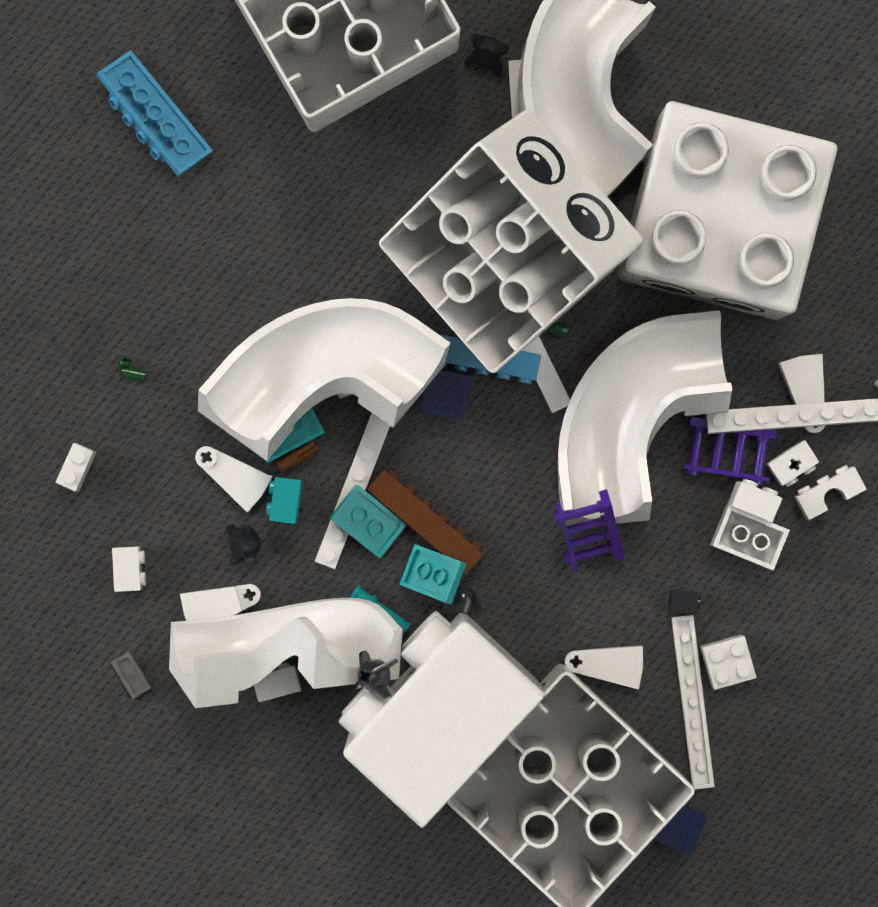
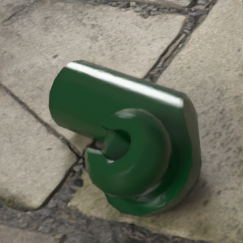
[547,322,570,338]
[118,356,146,381]

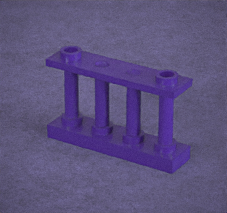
[681,417,777,486]
[554,489,625,573]

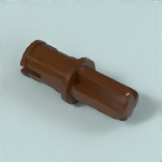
[277,441,319,474]

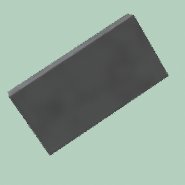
[110,651,152,699]

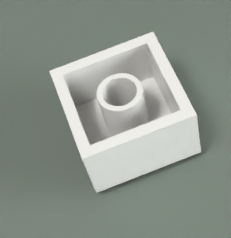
[727,479,782,522]
[700,634,756,690]

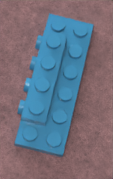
[96,50,213,177]

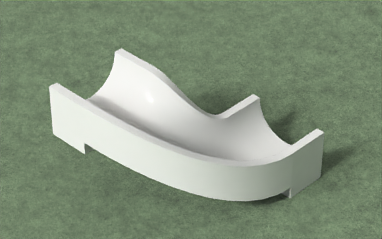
[518,0,656,197]
[198,298,450,461]
[558,311,732,526]
[169,598,403,708]

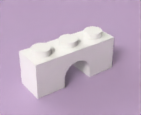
[794,465,867,520]

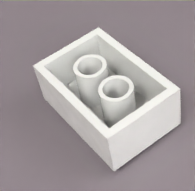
[710,505,790,570]

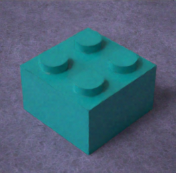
[266,477,303,524]

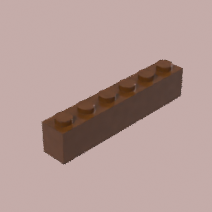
[367,469,483,574]

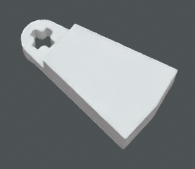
[778,354,825,433]
[195,446,273,512]
[180,584,261,621]
[565,645,643,690]

